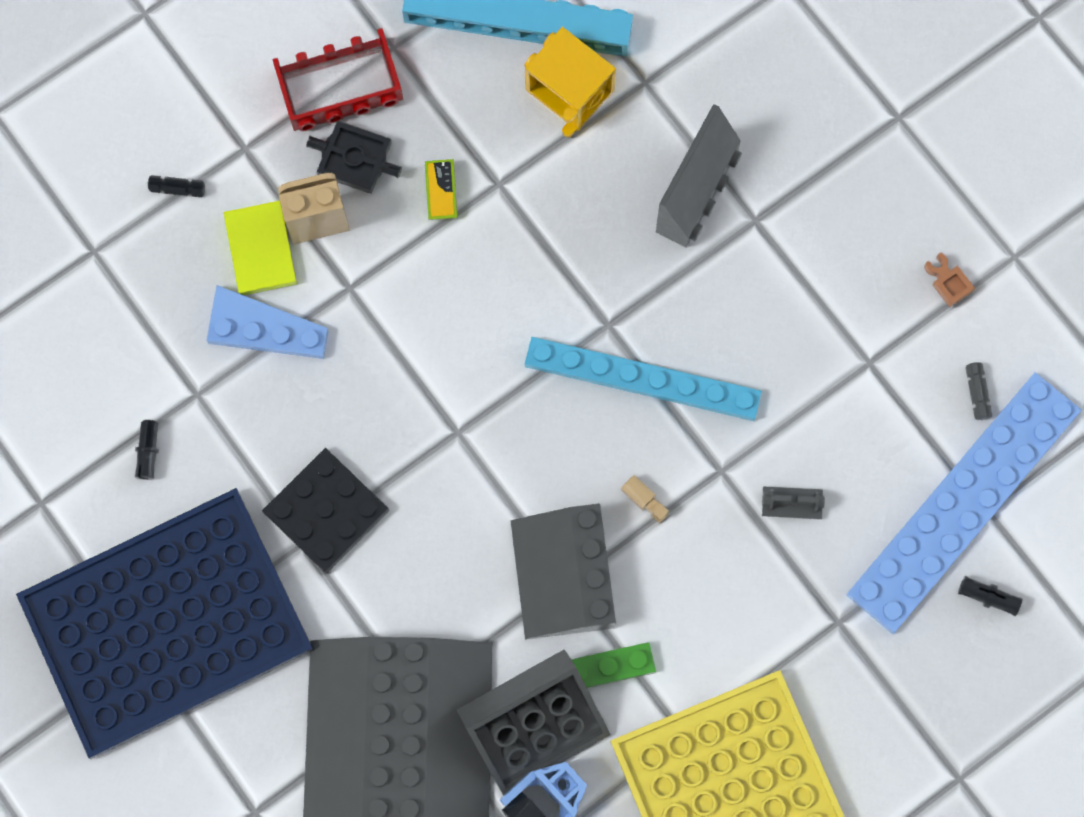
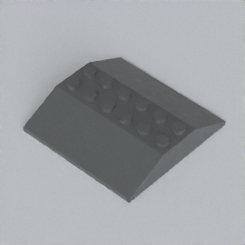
[303,637,493,817]

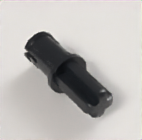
[135,420,159,480]

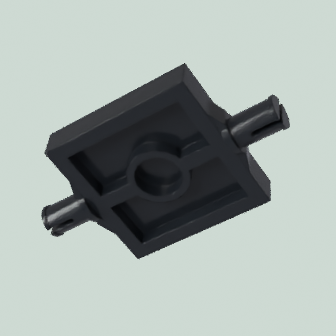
[306,121,402,194]

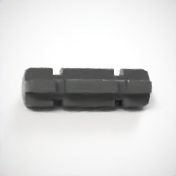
[965,362,992,420]

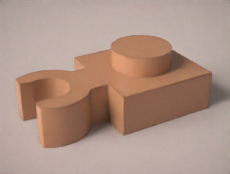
[924,252,975,308]

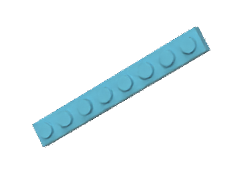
[525,337,762,421]

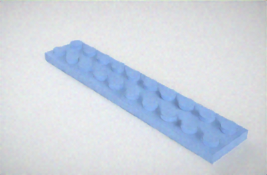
[846,372,1082,635]

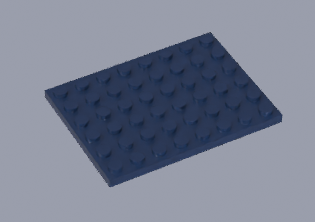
[16,488,314,759]

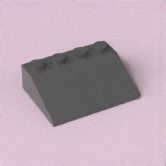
[656,104,742,248]
[510,503,616,640]
[456,649,611,795]

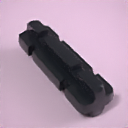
[148,175,205,197]

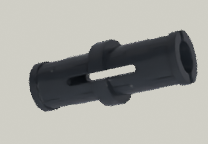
[958,576,1023,616]

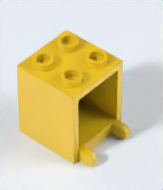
[524,26,616,137]

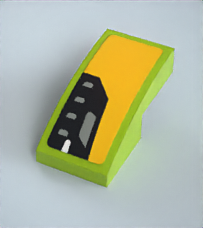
[425,159,458,220]

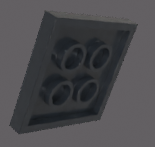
[262,447,390,574]

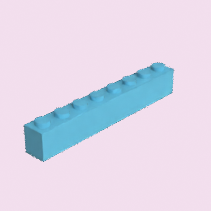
[402,0,633,57]

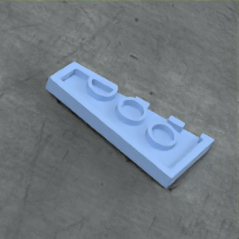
[207,285,328,359]

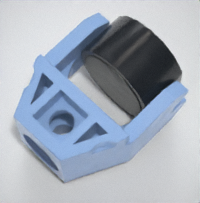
[499,762,587,817]

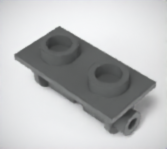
[762,486,825,520]

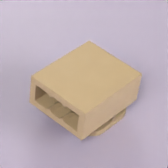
[278,173,350,244]

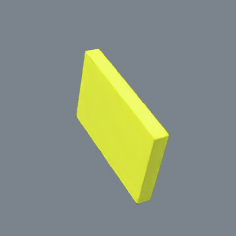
[223,200,297,295]

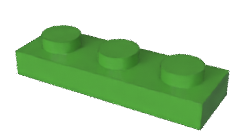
[571,642,656,688]

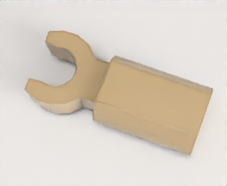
[621,475,669,523]

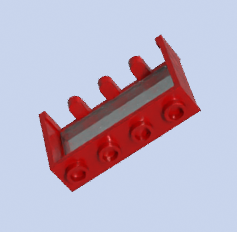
[272,28,403,131]

